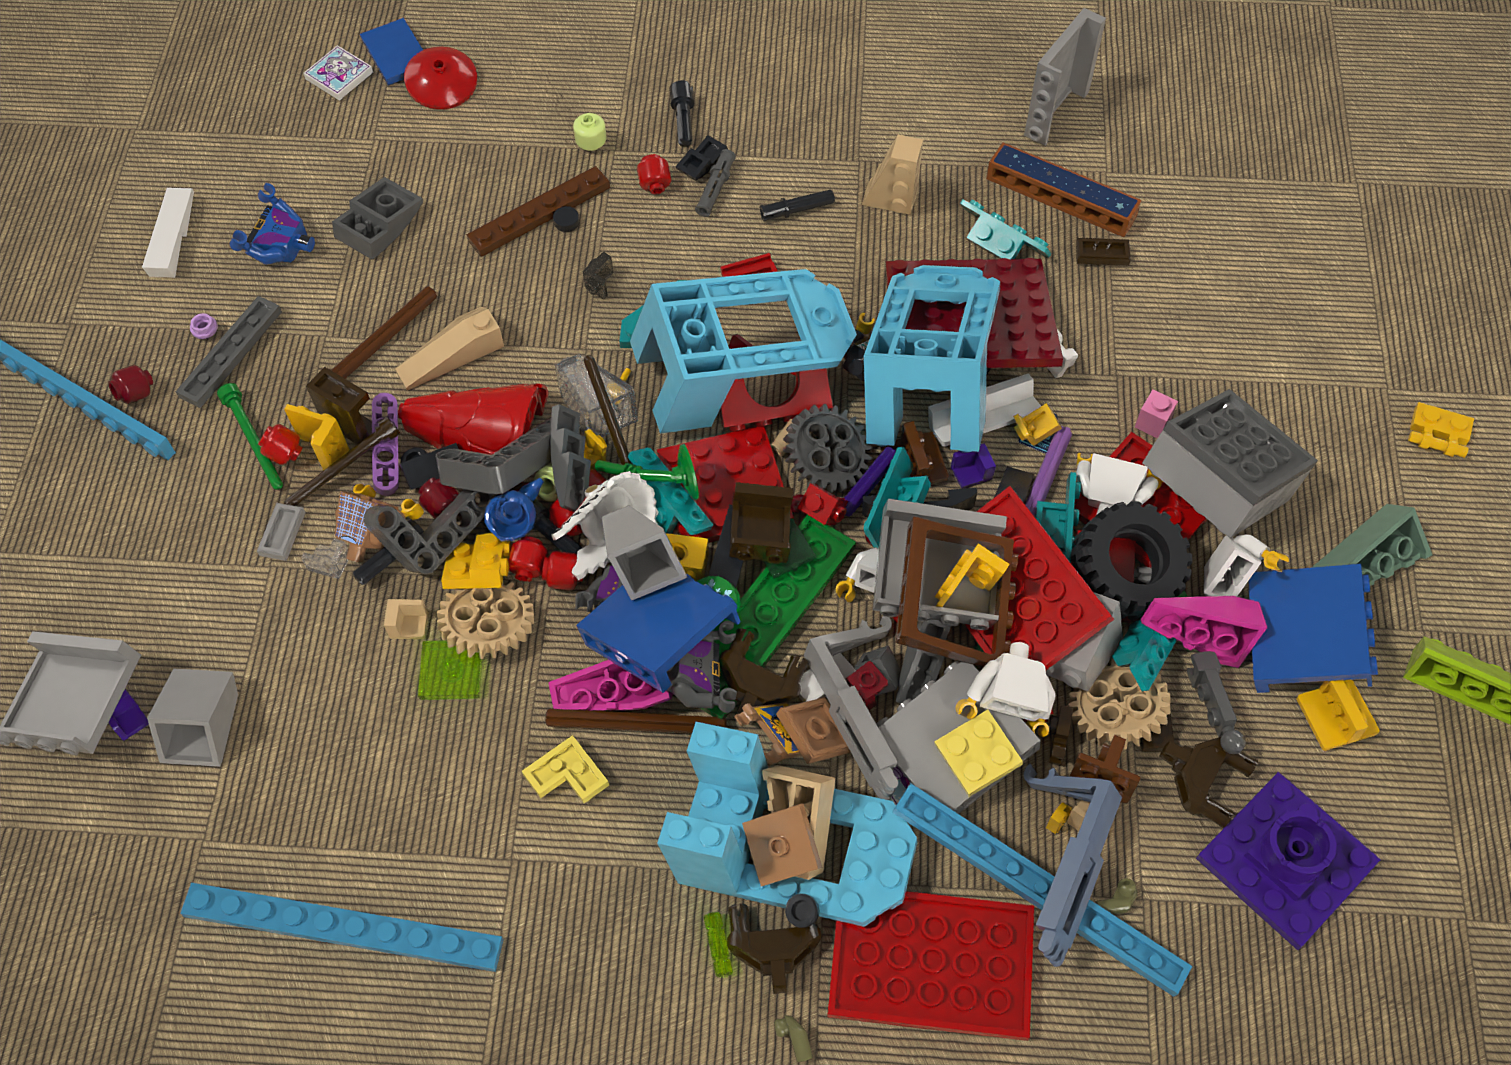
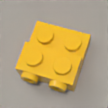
[441,533,512,589]

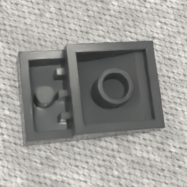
[332,177,423,260]

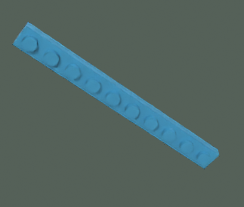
[0,340,175,460]
[893,783,1192,997]
[180,883,504,972]

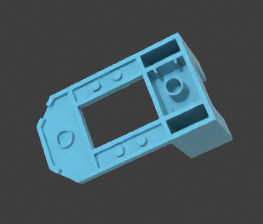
[864,265,1000,452]
[630,269,857,434]
[657,722,917,927]

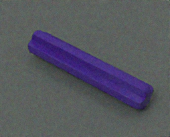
[844,447,896,517]

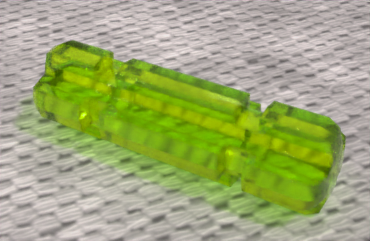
[704,912,733,978]

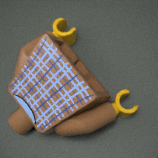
[335,484,424,562]

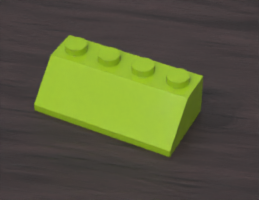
[1403,636,1511,725]

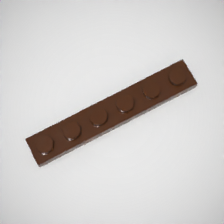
[466,166,610,257]

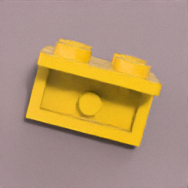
[1296,680,1380,751]

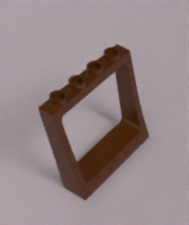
[895,517,1018,667]

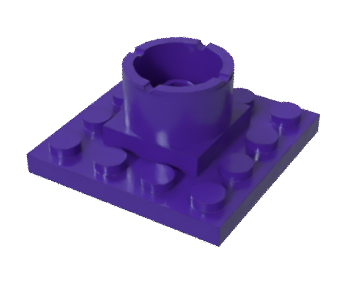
[1196,772,1381,950]

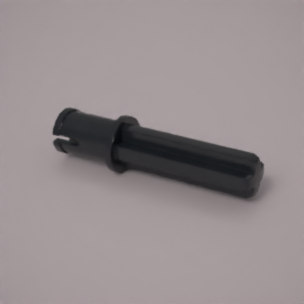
[759,190,835,222]

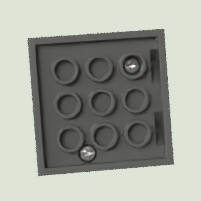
[1142,389,1318,538]

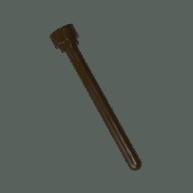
[583,355,633,465]
[284,416,401,506]

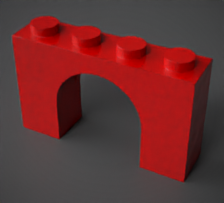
[719,368,833,431]

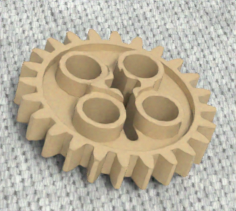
[437,582,534,659]
[1069,659,1171,749]

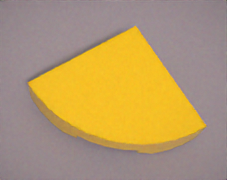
[1046,802,1072,834]

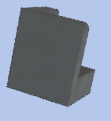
[854,645,901,696]

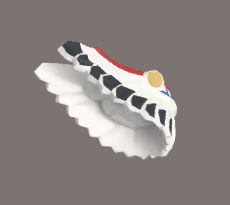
[551,471,659,580]

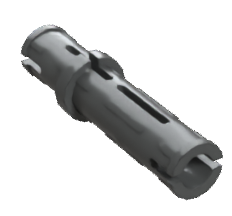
[695,149,736,217]

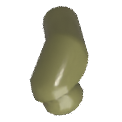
[1095,878,1137,915]
[774,1015,813,1062]

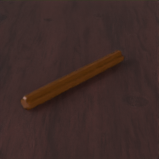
[331,286,437,379]
[545,709,727,734]

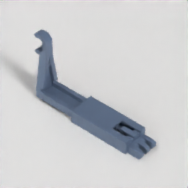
[1024,764,1122,967]

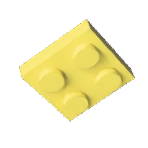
[934,710,1023,797]

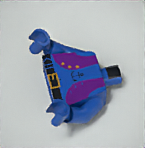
[230,183,315,265]

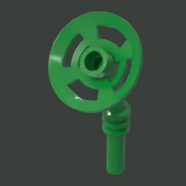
[595,444,699,500]

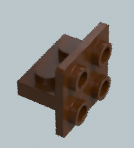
[880,421,949,484]
[1069,735,1141,804]

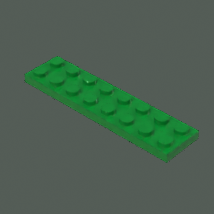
[700,514,856,720]

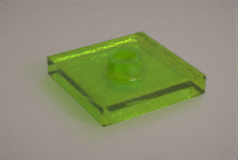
[418,640,482,700]

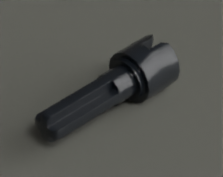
[669,80,695,147]
[531,499,582,554]
[353,519,424,585]

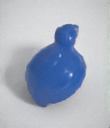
[484,478,543,542]

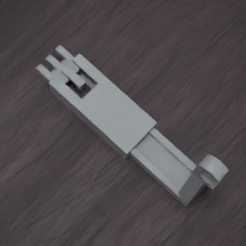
[804,616,898,800]

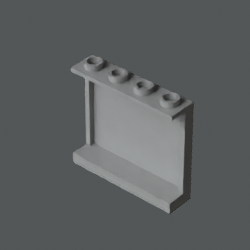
[1024,8,1106,146]
[872,499,1007,630]
[0,631,141,756]
[876,661,1040,814]

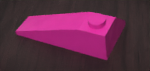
[1141,596,1267,668]
[548,660,673,711]

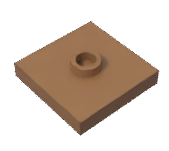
[776,697,851,764]
[742,804,823,886]

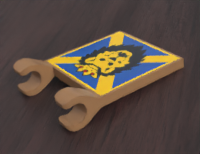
[734,702,802,765]

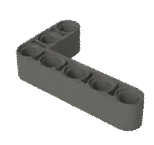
[435,417,551,494]
[364,489,505,574]

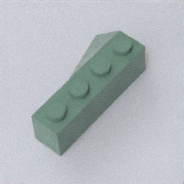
[1311,504,1432,586]

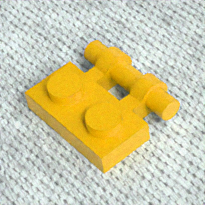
[1408,402,1474,458]

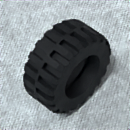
[1070,501,1193,620]

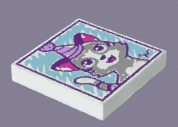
[303,45,373,101]

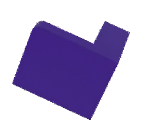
[951,443,996,489]
[108,689,149,741]

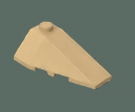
[395,307,504,391]

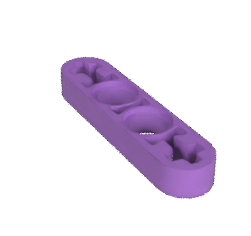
[372,393,399,496]

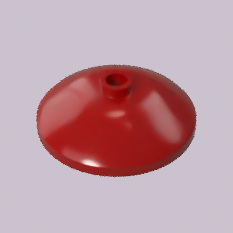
[404,46,477,109]

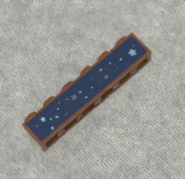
[986,142,1142,237]

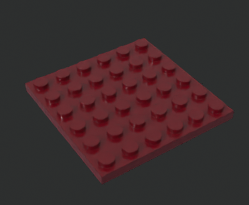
[885,258,1063,368]

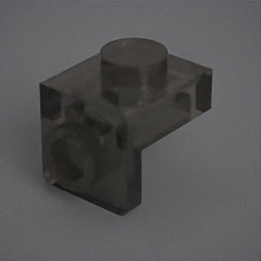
[583,252,614,299]

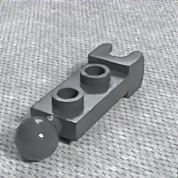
[1187,651,1246,754]

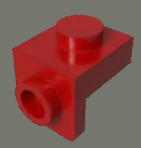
[798,483,848,525]

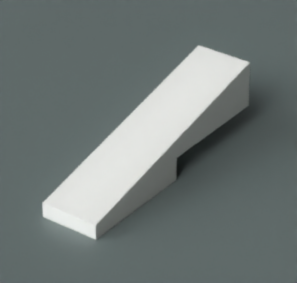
[142,188,194,278]

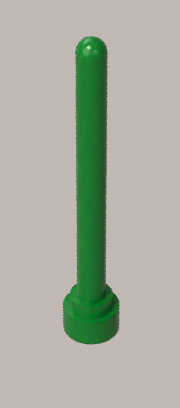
[217,383,283,490]

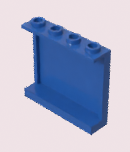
[1249,564,1378,693]
[576,574,741,693]

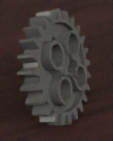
[783,404,872,494]

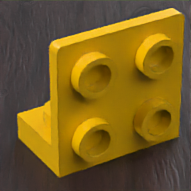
[284,404,350,471]
[935,543,1010,607]

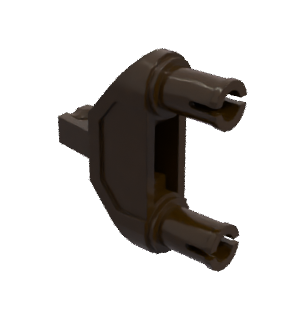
[720,628,809,718]
[1159,737,1258,828]
[727,904,822,994]

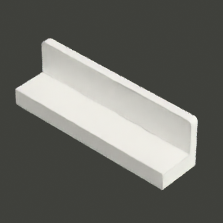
[928,373,1041,446]

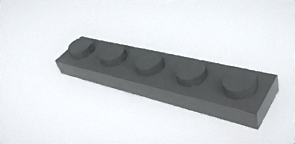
[175,296,282,408]

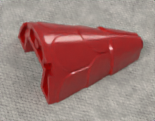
[398,383,549,482]

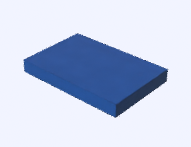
[360,18,423,86]

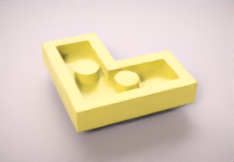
[522,735,609,803]

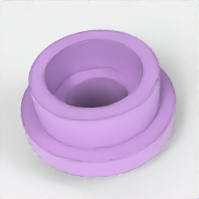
[190,313,218,339]

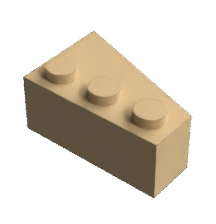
[862,134,923,215]
[762,765,836,880]

